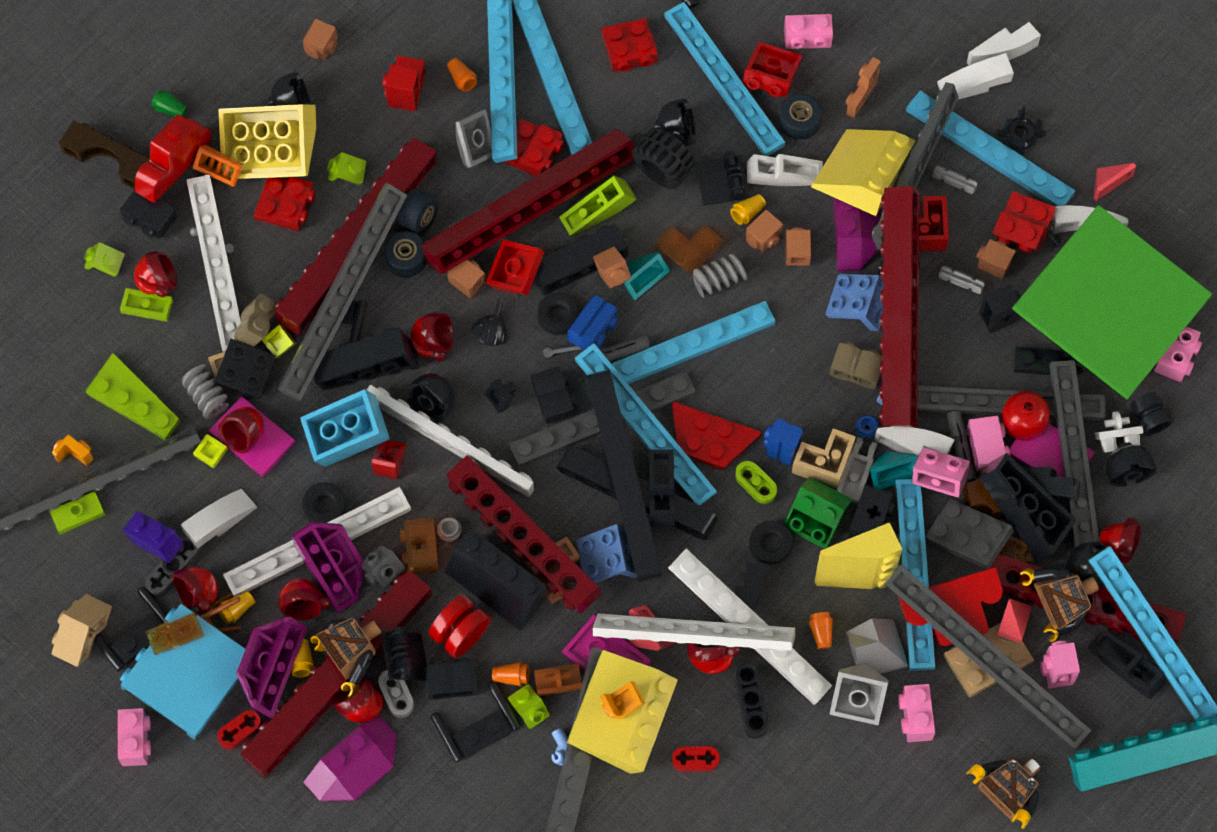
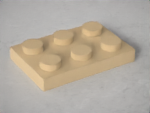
[944,623,1034,698]

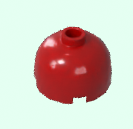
[1001,391,1050,441]

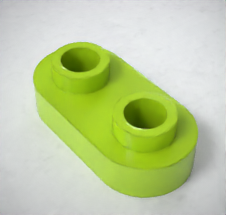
[735,461,777,504]

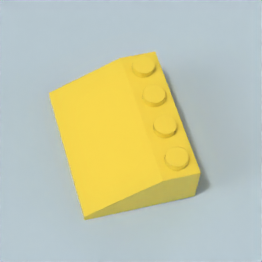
[218,104,316,179]
[811,129,916,216]
[814,522,902,589]
[567,650,678,774]

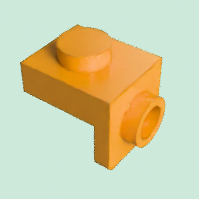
[52,435,94,466]
[600,681,646,719]

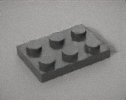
[925,499,1014,569]

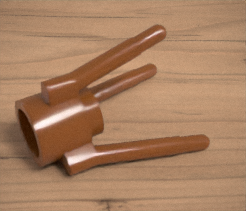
[195,592,241,633]

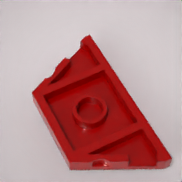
[672,402,761,470]

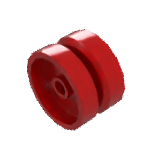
[428,594,491,659]

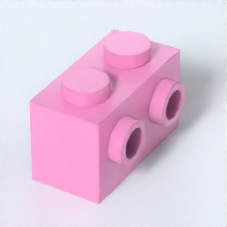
[784,14,833,49]
[1154,327,1202,382]
[967,416,1010,473]
[912,447,970,498]
[1040,641,1080,689]
[898,684,935,742]
[118,708,151,766]

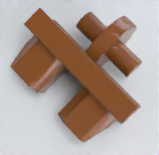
[534,663,582,696]

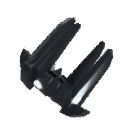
[996,105,1046,155]

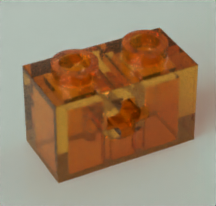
[400,517,439,574]

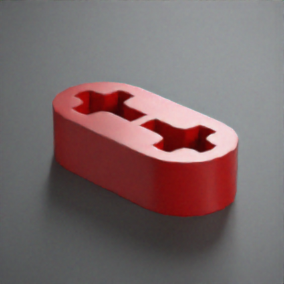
[217,710,262,750]
[672,746,720,772]

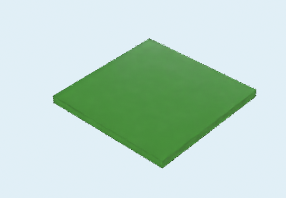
[1012,205,1212,399]

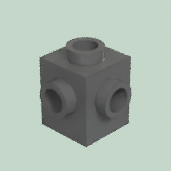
[360,545,406,588]

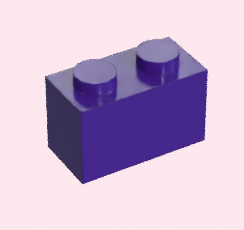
[123,511,184,563]

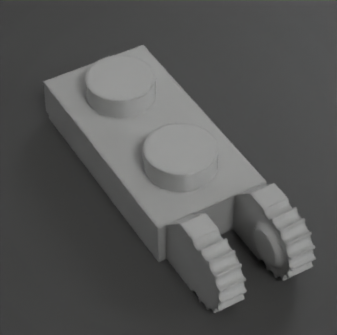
[837,437,878,506]

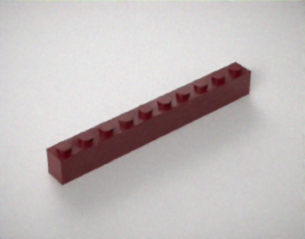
[421,128,634,275]
[275,137,437,336]
[879,186,919,428]
[240,570,432,779]

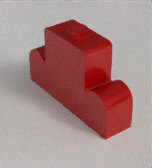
[135,114,211,203]
[898,567,1003,646]

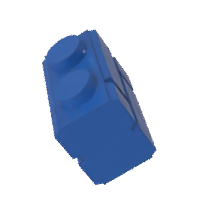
[567,295,619,350]
[763,419,803,466]

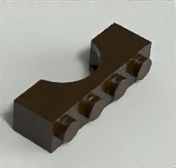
[59,120,150,190]

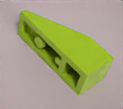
[559,176,637,237]

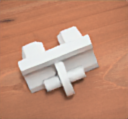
[1094,411,1143,452]

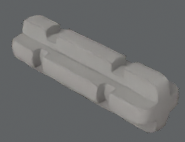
[932,165,978,194]
[939,265,985,294]

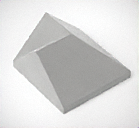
[455,109,492,168]
[846,618,908,674]
[829,663,889,725]

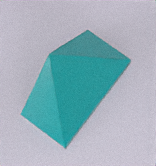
[623,252,670,300]
[869,451,917,490]

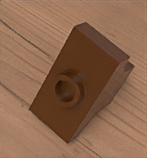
[962,466,1003,519]

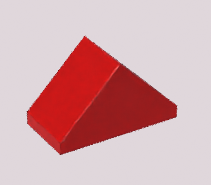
[371,440,406,480]

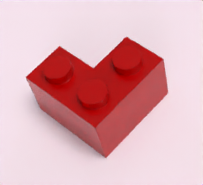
[383,55,426,112]
[919,196,949,251]

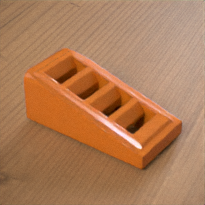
[193,145,243,187]

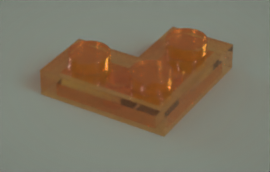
[656,225,723,275]

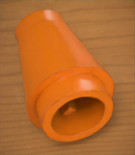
[447,58,478,92]
[808,612,833,649]
[492,662,530,687]

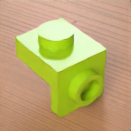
[327,152,367,185]
[84,242,125,277]
[508,684,550,729]

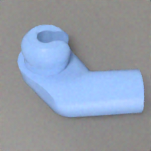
[552,728,568,765]

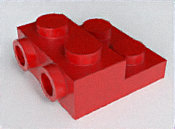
[602,18,658,72]
[742,41,803,97]
[504,118,565,177]
[253,177,316,231]
[992,191,1057,254]
[486,240,544,296]

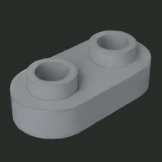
[378,670,414,718]

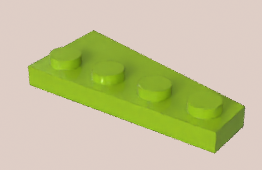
[86,353,180,440]

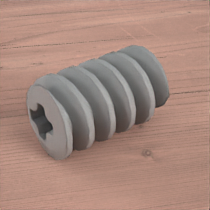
[693,254,747,298]
[182,364,229,419]

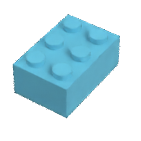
[300,389,390,467]

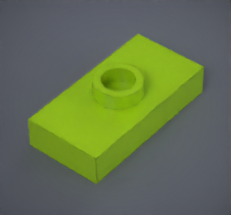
[120,288,173,322]
[50,491,105,534]

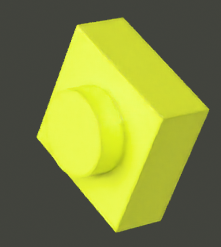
[262,325,296,358]
[193,434,228,468]

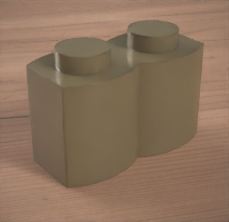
[234,293,276,347]
[829,342,883,389]

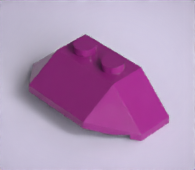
[832,197,882,272]
[291,522,364,613]
[236,616,308,718]
[304,717,397,802]

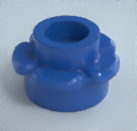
[855,416,879,439]

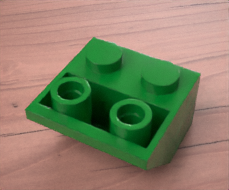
[784,477,853,549]

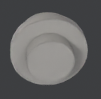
[437,517,462,542]

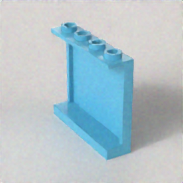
[120,604,245,740]

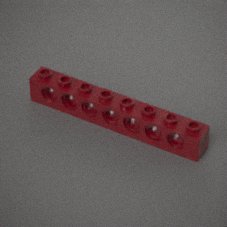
[446,455,602,614]
[990,554,1186,645]

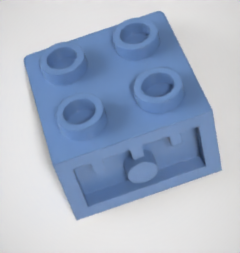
[825,274,883,331]
[576,524,637,583]

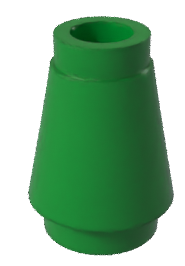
[151,89,188,117]

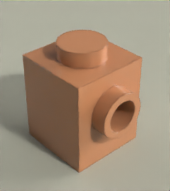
[303,19,338,60]
[746,210,783,252]
[785,227,811,266]
[976,239,1016,280]
[593,247,631,288]
[447,259,486,299]

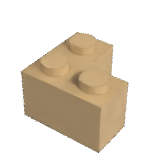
[792,429,856,489]
[52,594,112,667]

